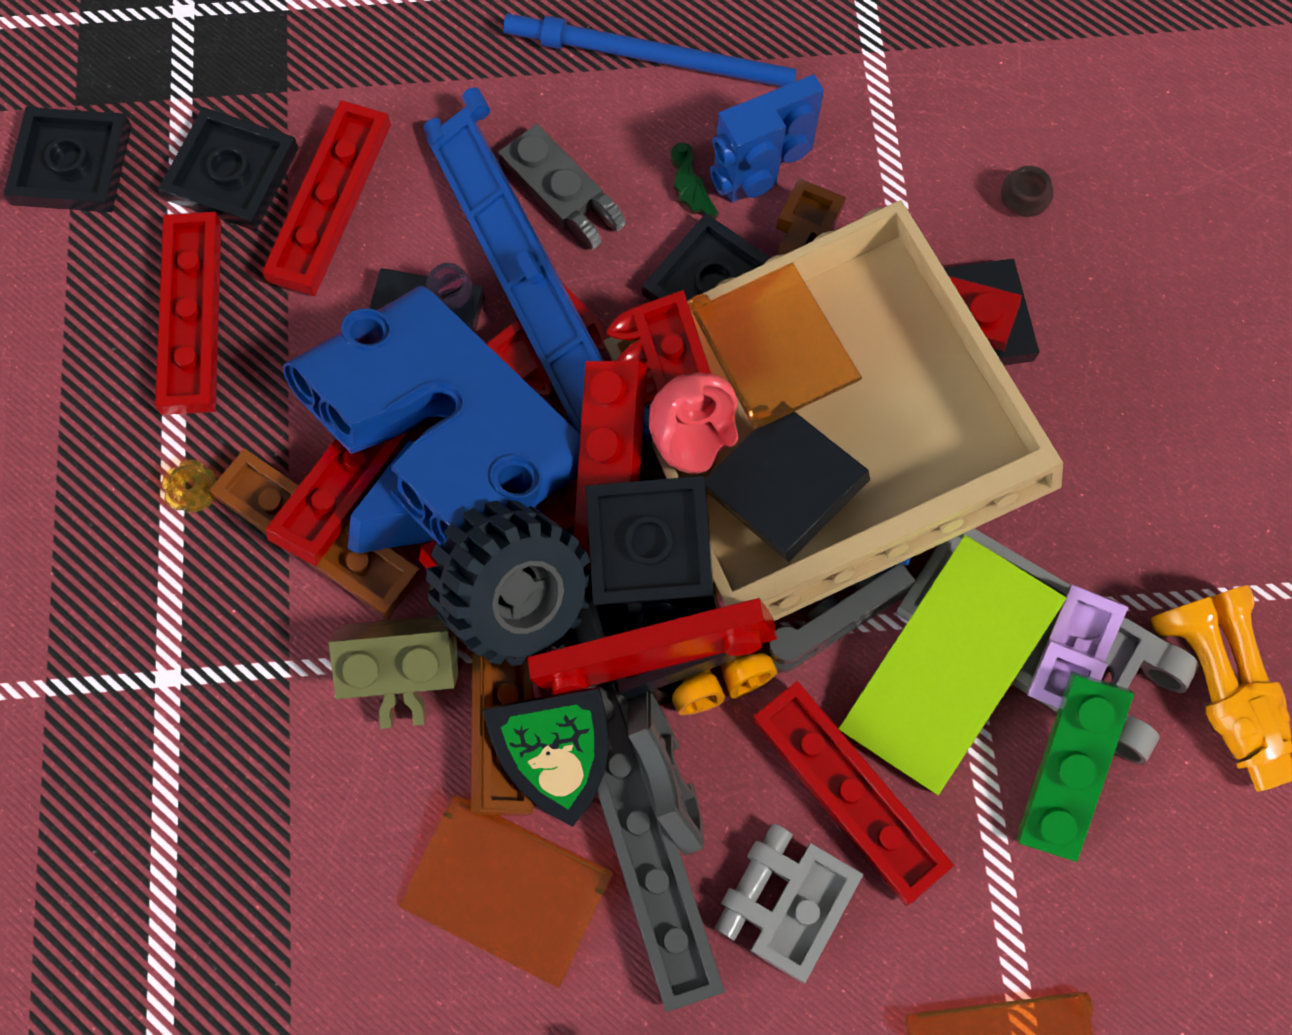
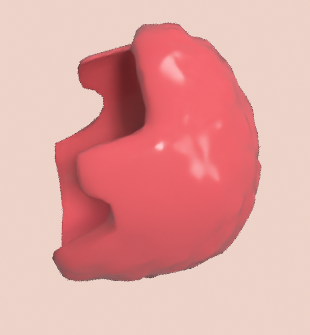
[649,372,738,474]

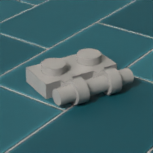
[713,823,864,984]

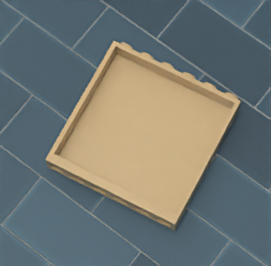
[603,200,1063,621]

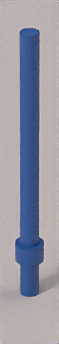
[503,13,797,87]

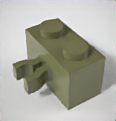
[328,616,460,729]

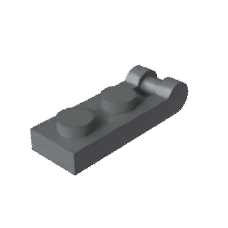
[765,564,915,673]

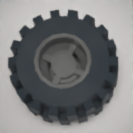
[426,500,592,666]

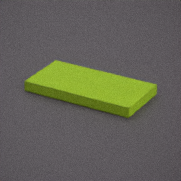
[839,535,1067,796]

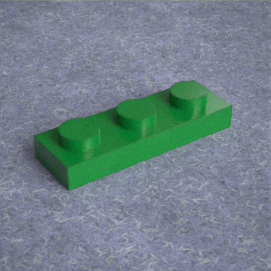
[1016,671,1134,862]

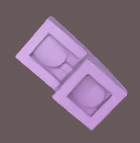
[1027,583,1129,708]

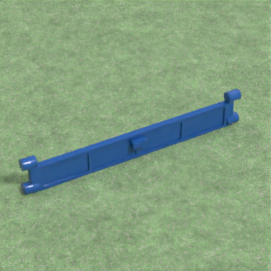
[423,87,653,442]

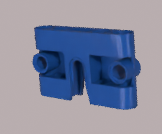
[283,286,580,546]

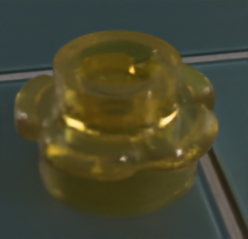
[162,460,217,512]

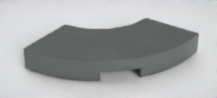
[628,692,705,855]

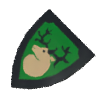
[483,687,609,827]

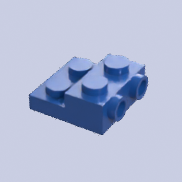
[710,74,824,203]

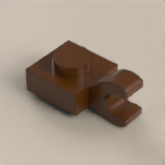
[776,178,846,255]

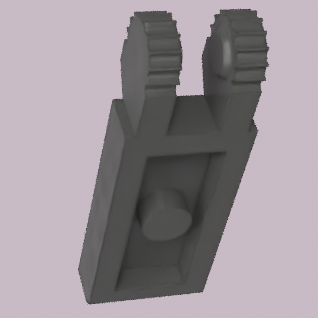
[498,124,627,250]

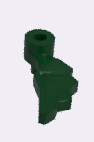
[671,142,718,219]

